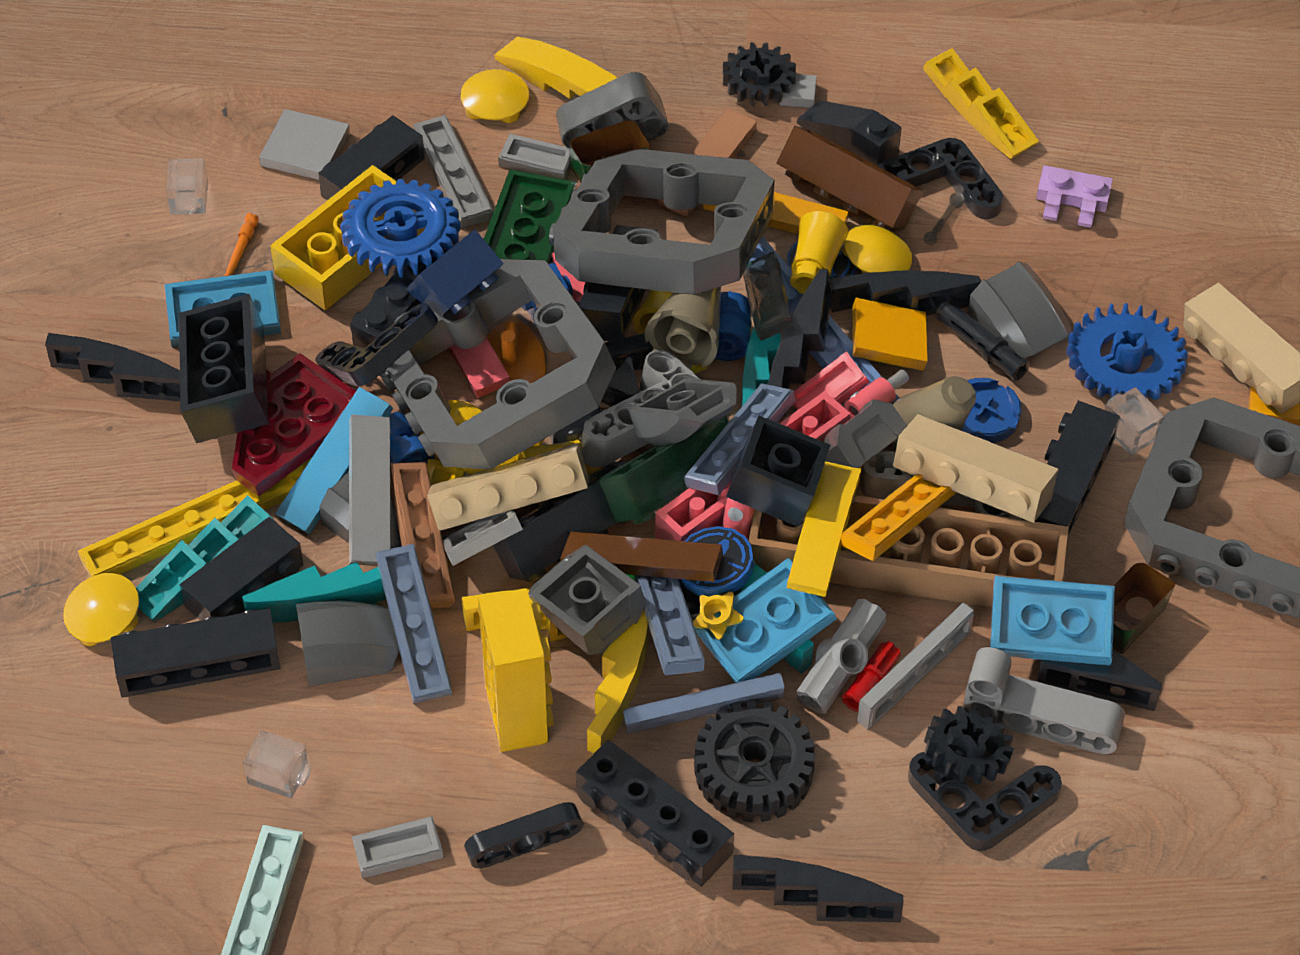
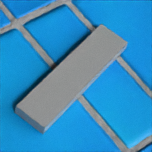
[413,115,494,229]
[349,414,390,566]
[857,603,974,729]

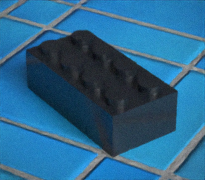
[179,294,269,444]

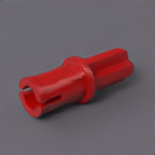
[841,641,901,712]

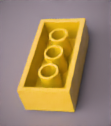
[270,165,425,311]
[478,588,554,752]

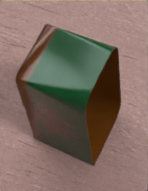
[571,121,649,183]
[1113,563,1176,654]

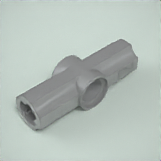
[796,599,887,714]

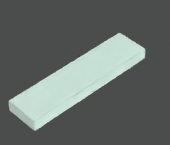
[221,825,304,955]

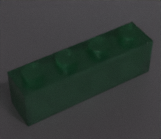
[599,415,729,524]

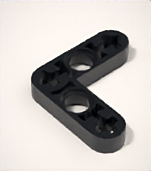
[878,138,1003,219]
[315,303,438,386]
[908,752,1062,851]

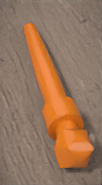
[225,213,259,276]

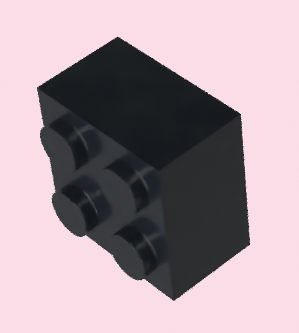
[726,415,831,527]

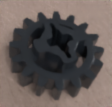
[723,42,796,107]
[924,706,1014,785]

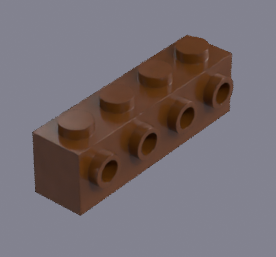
[776,126,923,231]

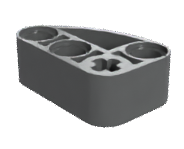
[556,72,669,148]

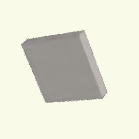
[259,109,350,180]
[442,510,523,565]

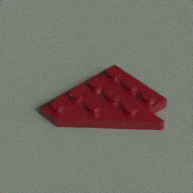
[232,353,356,497]

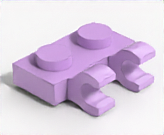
[1036,165,1113,228]

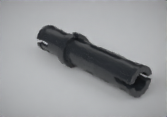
[935,300,1030,381]

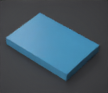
[165,270,281,347]
[694,558,837,683]
[990,576,1115,666]

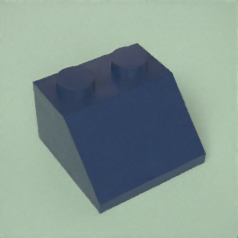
[406,229,504,316]

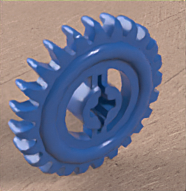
[340,179,461,278]
[1066,302,1188,404]

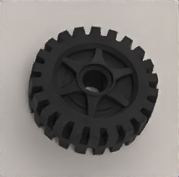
[694,700,815,822]

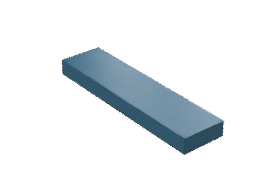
[275,387,393,535]

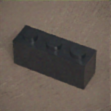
[318,115,425,201]
[179,516,304,621]

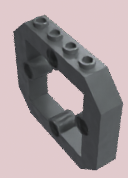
[549,149,775,295]
[380,259,616,470]
[1124,398,1300,618]

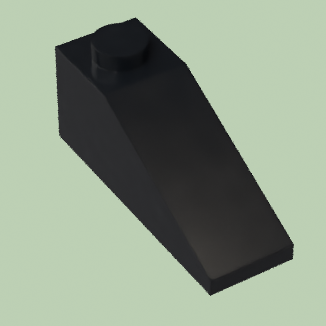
[797,100,902,166]
[1037,650,1162,711]

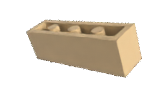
[1183,282,1300,414]
[893,414,1059,523]
[427,443,589,531]

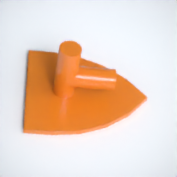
[486,316,546,383]

